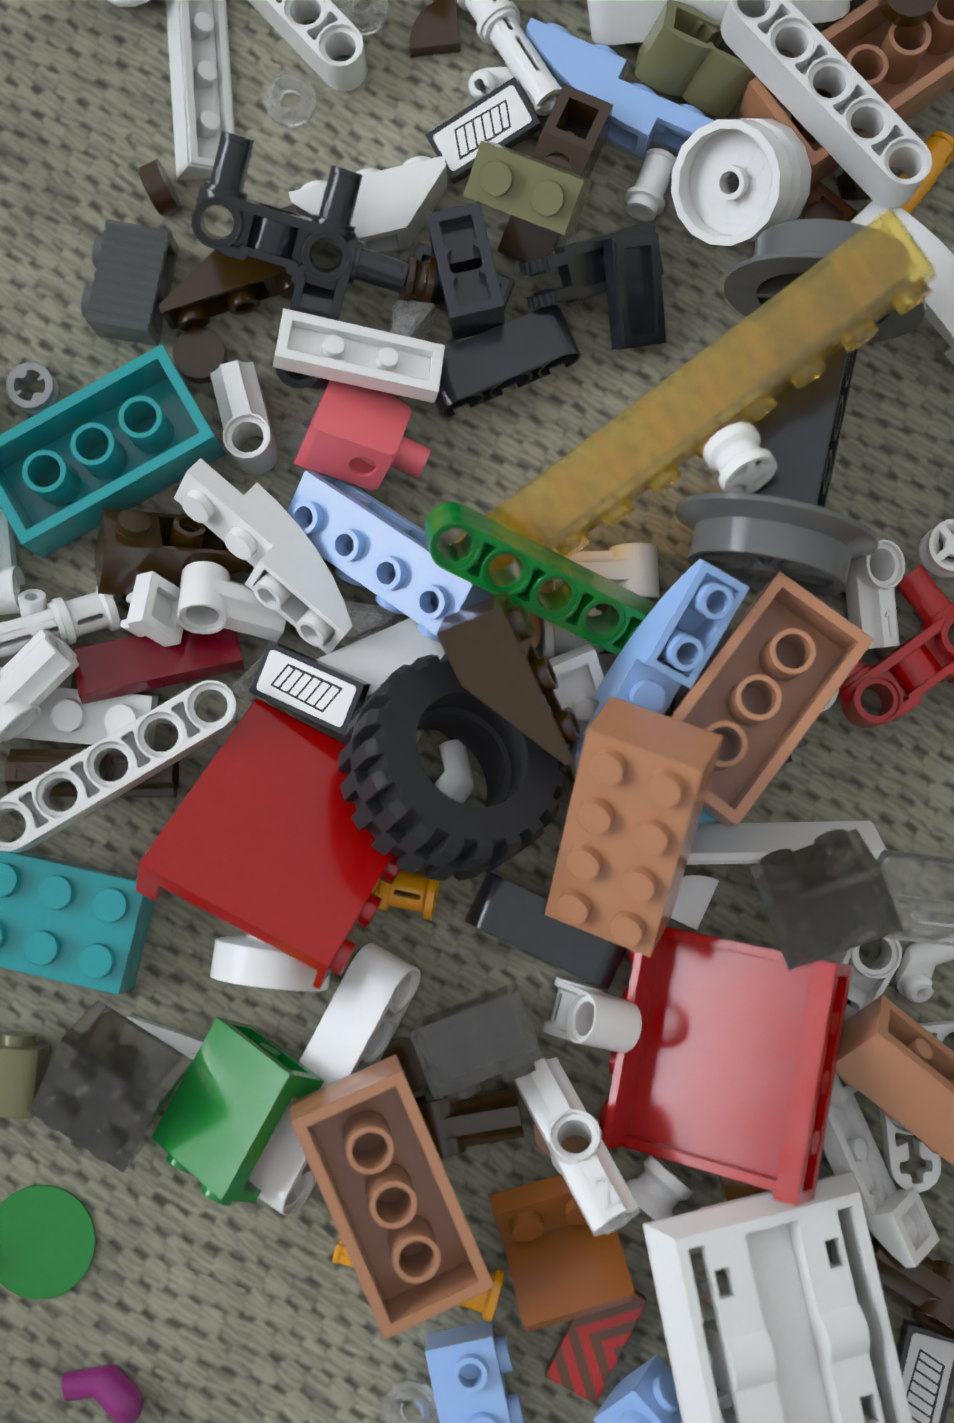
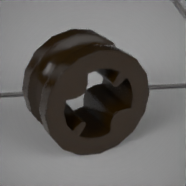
[402,253,437,307]

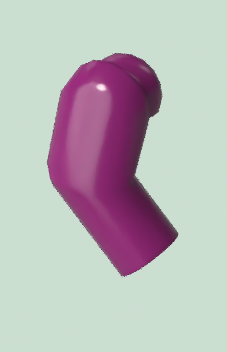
[62,1364,143,1423]

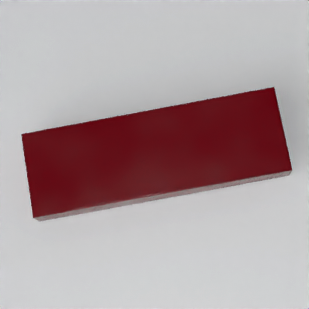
[72,628,245,705]

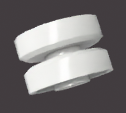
[671,118,812,246]

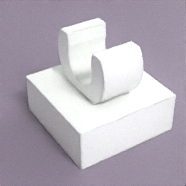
[120,571,184,647]

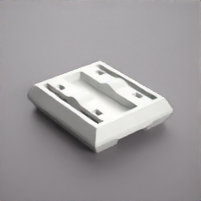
[643,1172,913,1423]

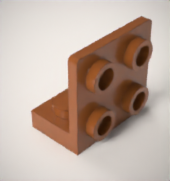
[489,1174,636,1332]

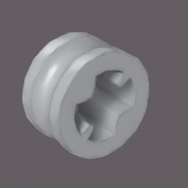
[6,362,59,415]

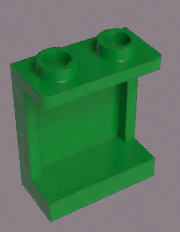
[151,1017,324,1206]

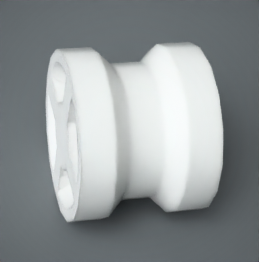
[703,422,777,494]
[918,519,954,579]
[626,1155,694,1221]

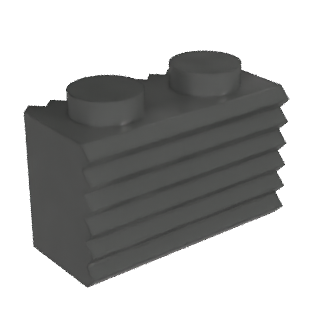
[81,219,179,346]

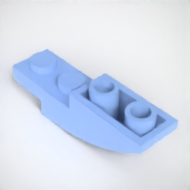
[526,18,715,159]
[576,559,750,759]

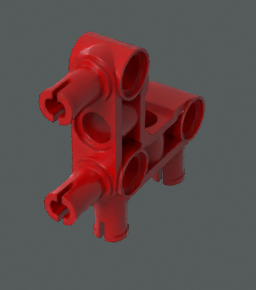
[837,564,954,728]

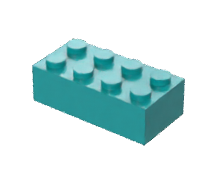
[0,344,226,558]
[0,851,155,995]

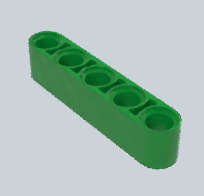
[425,502,656,656]

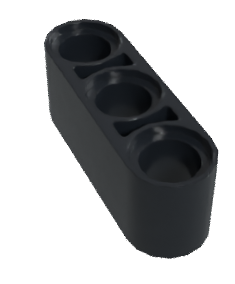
[435,305,581,417]
[464,872,628,990]

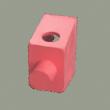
[294,380,431,490]

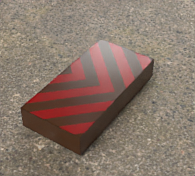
[545,1290,647,1404]

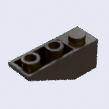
[498,84,613,262]
[159,204,313,331]
[95,508,254,596]
[436,591,582,766]

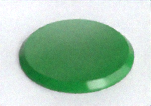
[0,1185,96,1299]

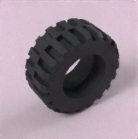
[338,654,566,881]

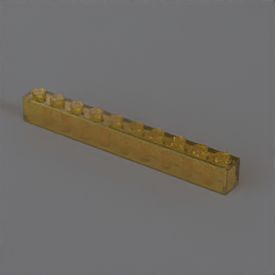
[449,208,937,597]

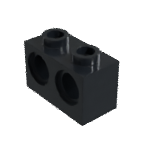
[426,201,505,340]

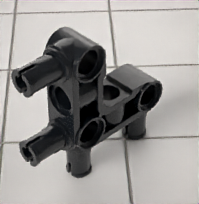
[191,131,409,391]

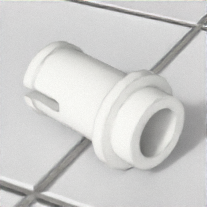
[625,148,676,222]

